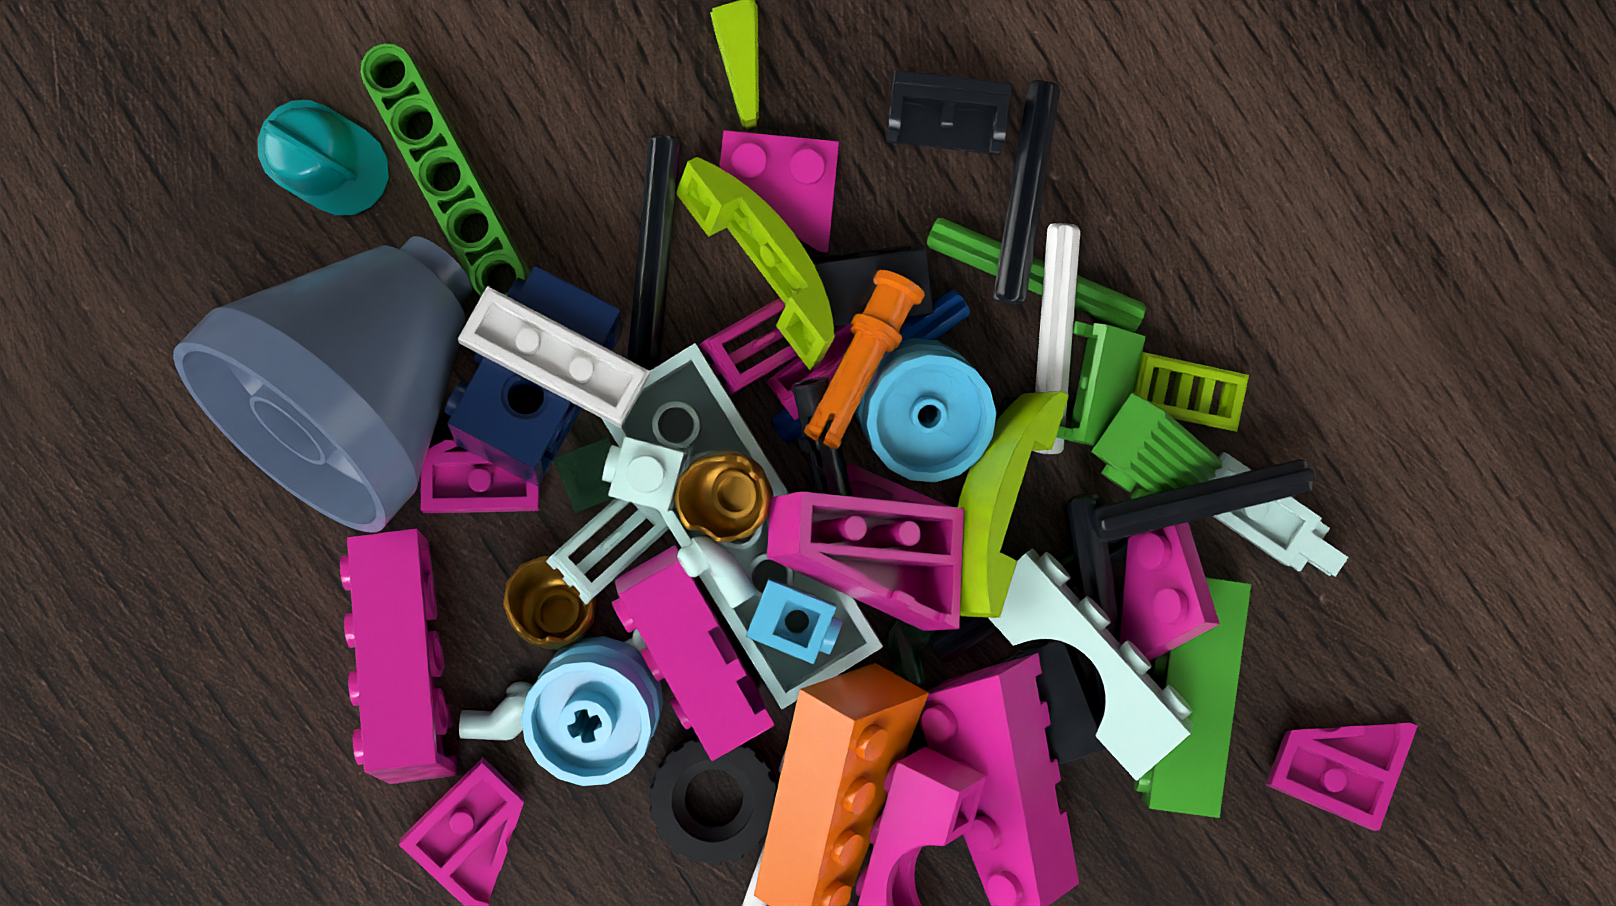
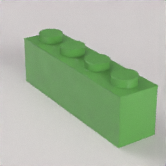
[1134,576,1251,818]

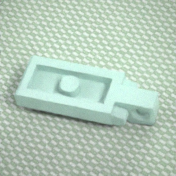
[1208,452,1349,577]

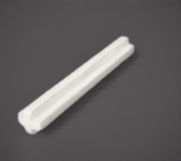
[1035,223,1080,454]

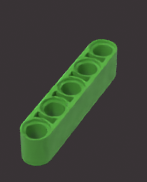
[360,43,530,297]

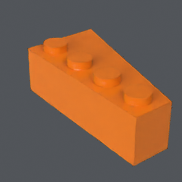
[754,663,929,906]

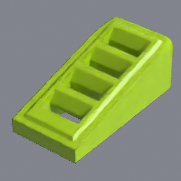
[710,0,759,130]
[1134,352,1249,432]

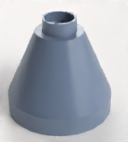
[173,236,473,533]

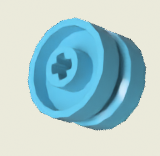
[855,338,996,482]
[521,636,664,786]

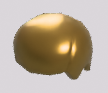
[674,450,773,543]
[503,556,597,650]

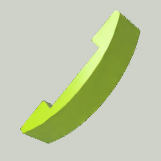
[676,157,835,371]
[957,390,1069,618]

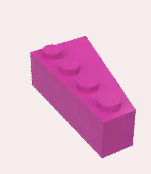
[340,528,459,784]
[918,653,1079,906]

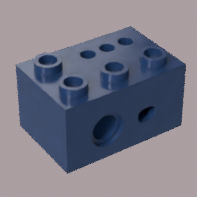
[445,266,620,487]

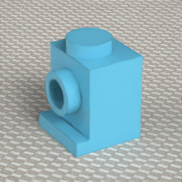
[746,577,843,664]

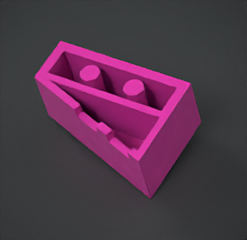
[767,492,964,631]
[612,545,775,761]

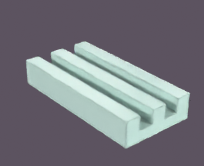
[546,498,669,604]

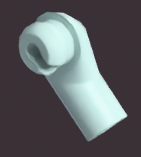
[677,536,757,609]
[459,681,533,740]

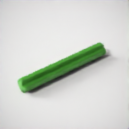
[927,218,1146,332]

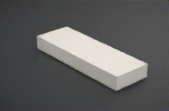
[458,286,650,428]

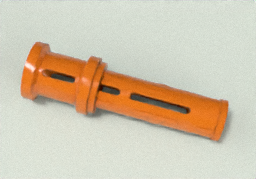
[804,270,925,449]

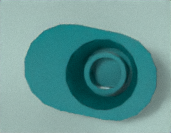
[257,100,389,215]

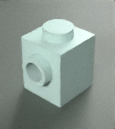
[602,436,688,512]

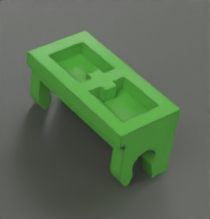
[1056,321,1146,446]

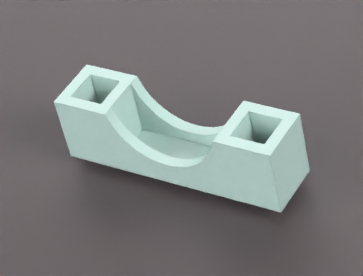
[988,549,1194,781]

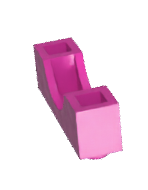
[856,747,987,906]

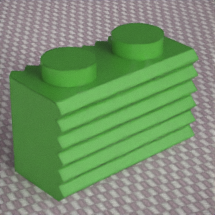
[1091,393,1222,499]

